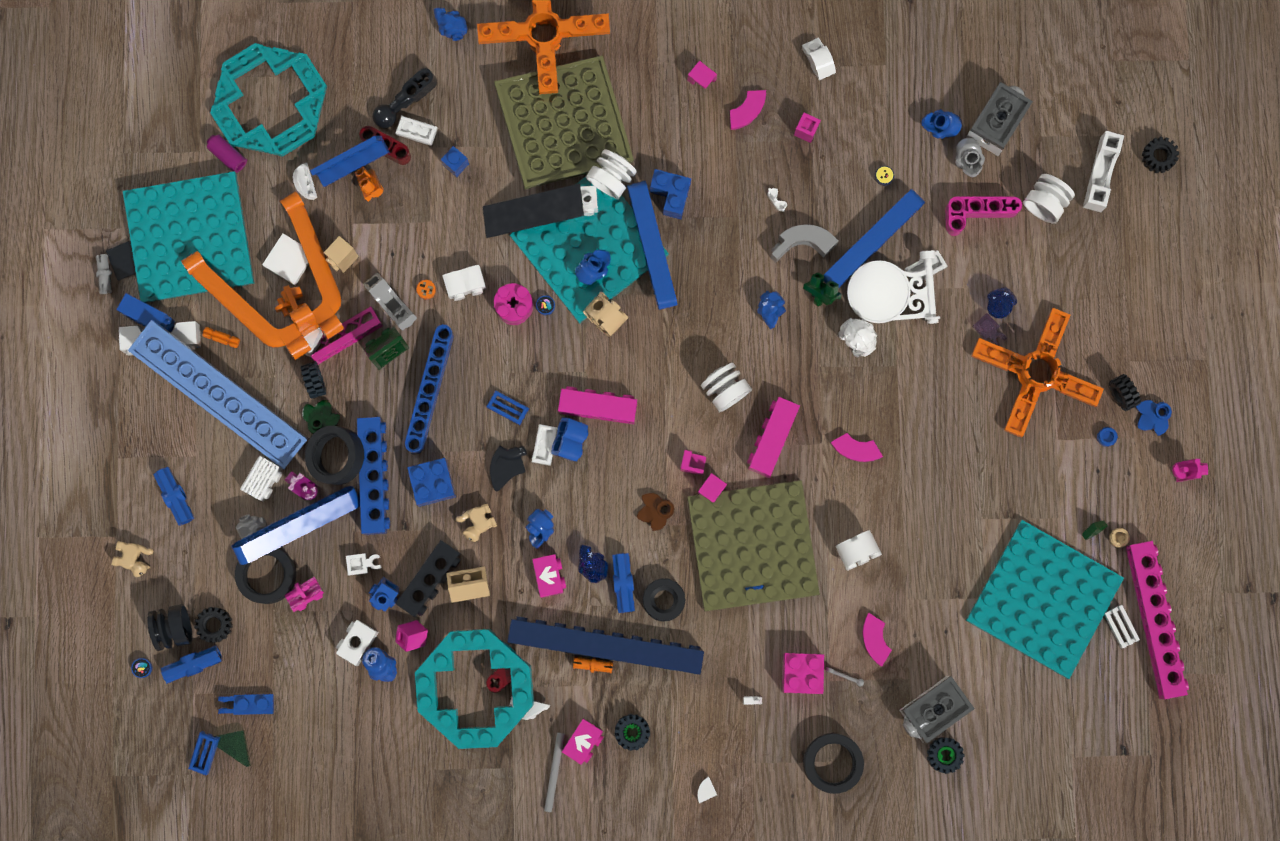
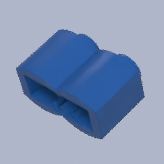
[551,417,588,462]

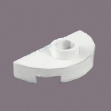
[293,163,317,200]

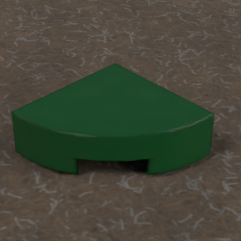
[1082,520,1108,540]

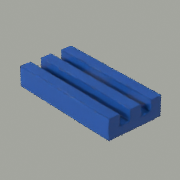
[486,390,529,425]
[188,731,220,775]

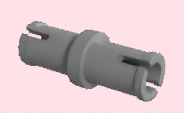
[96,254,112,294]

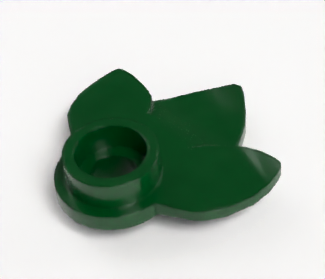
[302,400,340,434]

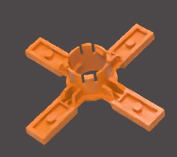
[477,0,610,94]
[971,308,1104,438]

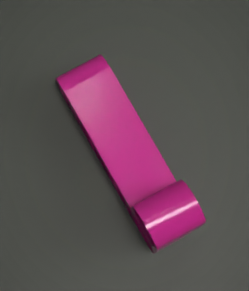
[945,197,1022,236]

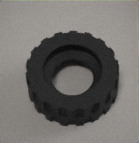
[643,578,686,622]

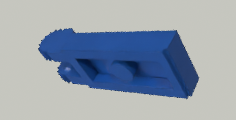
[218,694,274,715]

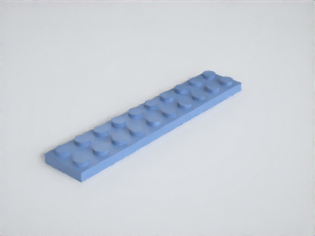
[128,320,308,469]

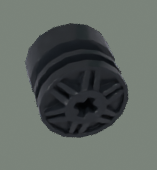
[147,604,193,651]

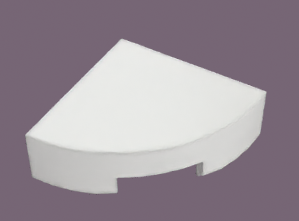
[743,696,762,704]
[697,777,717,803]

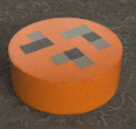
[416,280,436,300]

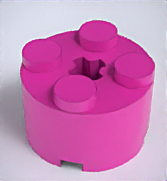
[494,283,533,325]

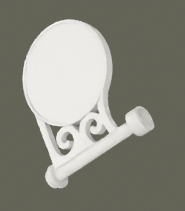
[847,250,940,324]

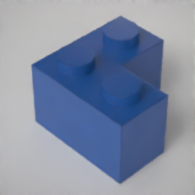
[650,169,692,220]

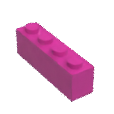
[558,386,637,425]
[747,397,800,478]

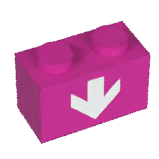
[532,554,566,598]
[562,718,604,765]

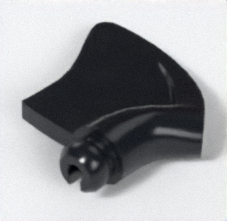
[490,445,527,491]

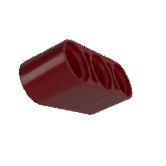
[359,126,411,165]

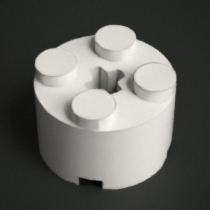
[836,530,882,571]

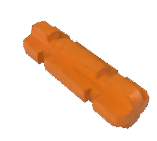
[202,327,240,348]

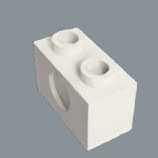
[336,620,379,666]

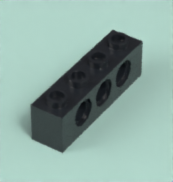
[396,540,461,618]

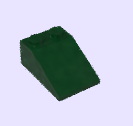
[363,327,409,370]

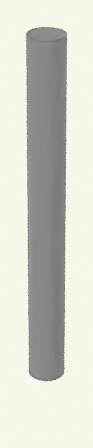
[544,732,565,812]

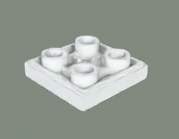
[262,233,309,285]

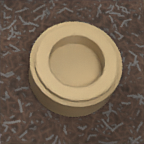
[1109,528,1130,548]

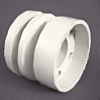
[586,149,637,199]
[1023,174,1075,223]
[701,363,752,413]

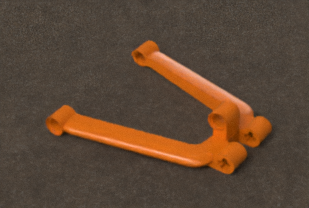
[181,191,344,360]

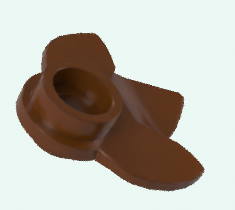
[637,493,674,531]

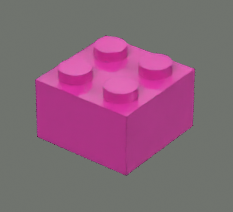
[782,653,824,694]

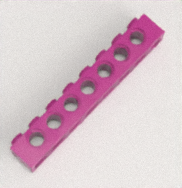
[1125,541,1189,699]

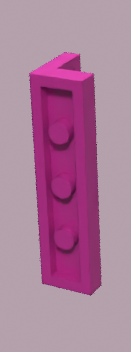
[311,306,383,365]

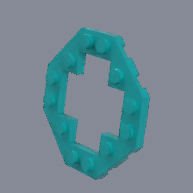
[210,43,327,156]
[415,629,534,749]

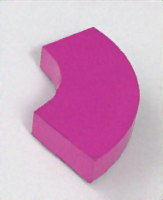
[730,90,766,130]
[830,433,883,462]
[862,613,892,667]

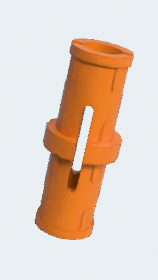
[573,656,613,674]

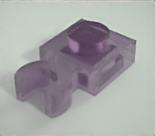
[972,313,1007,346]

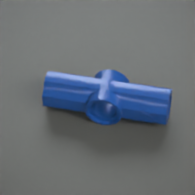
[153,467,194,526]
[612,553,635,613]
[161,646,223,684]

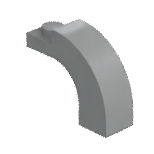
[770,224,839,263]
[363,272,417,331]

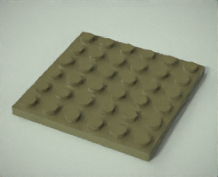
[494,55,634,189]
[687,480,820,612]

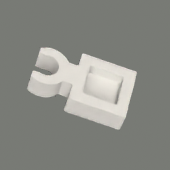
[346,553,381,576]

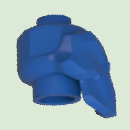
[433,8,468,41]
[921,109,962,139]
[575,249,611,285]
[757,291,786,330]
[525,509,555,549]
[362,647,397,682]

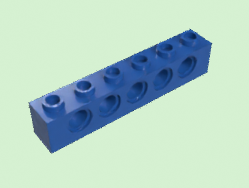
[357,417,390,535]

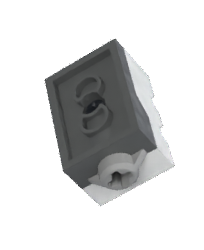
[966,82,1033,156]
[899,676,975,743]

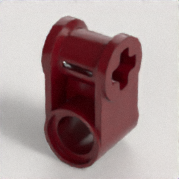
[486,668,511,693]

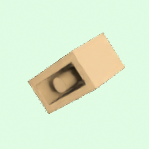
[324,236,359,273]
[446,566,490,603]

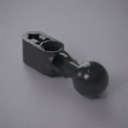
[372,68,437,128]

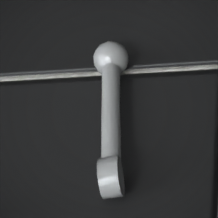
[825,667,864,687]

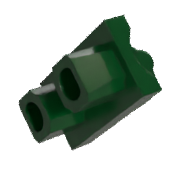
[803,272,842,307]

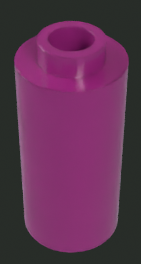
[207,135,247,173]

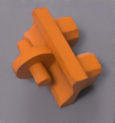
[355,167,383,202]
[275,285,305,323]

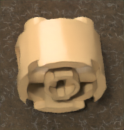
[583,292,628,337]

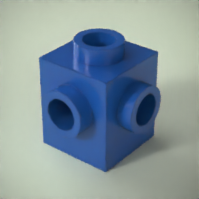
[369,577,399,612]

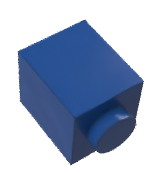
[441,146,469,178]

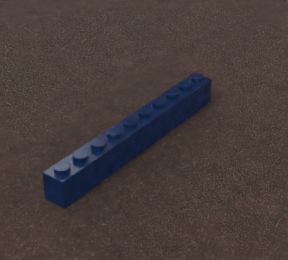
[507,616,704,675]

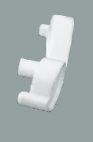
[767,188,787,212]

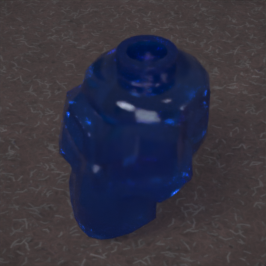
[987,287,1017,319]
[578,545,608,583]

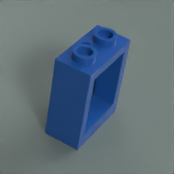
[116,293,175,333]

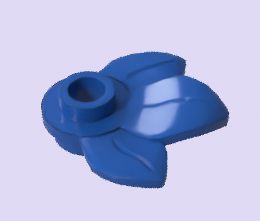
[1136,400,1172,436]

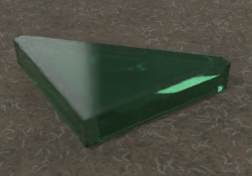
[210,730,251,767]

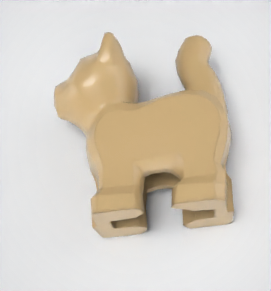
[456,504,497,542]
[111,541,153,577]

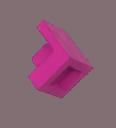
[687,61,717,89]
[794,113,821,143]
[680,450,706,476]
[697,473,727,503]
[395,620,428,652]

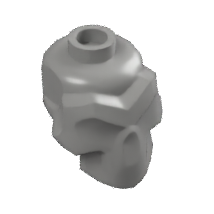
[955,138,985,177]
[236,514,268,539]

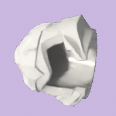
[838,318,877,357]

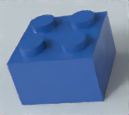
[407,458,456,507]

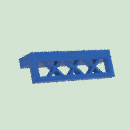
[310,136,390,187]

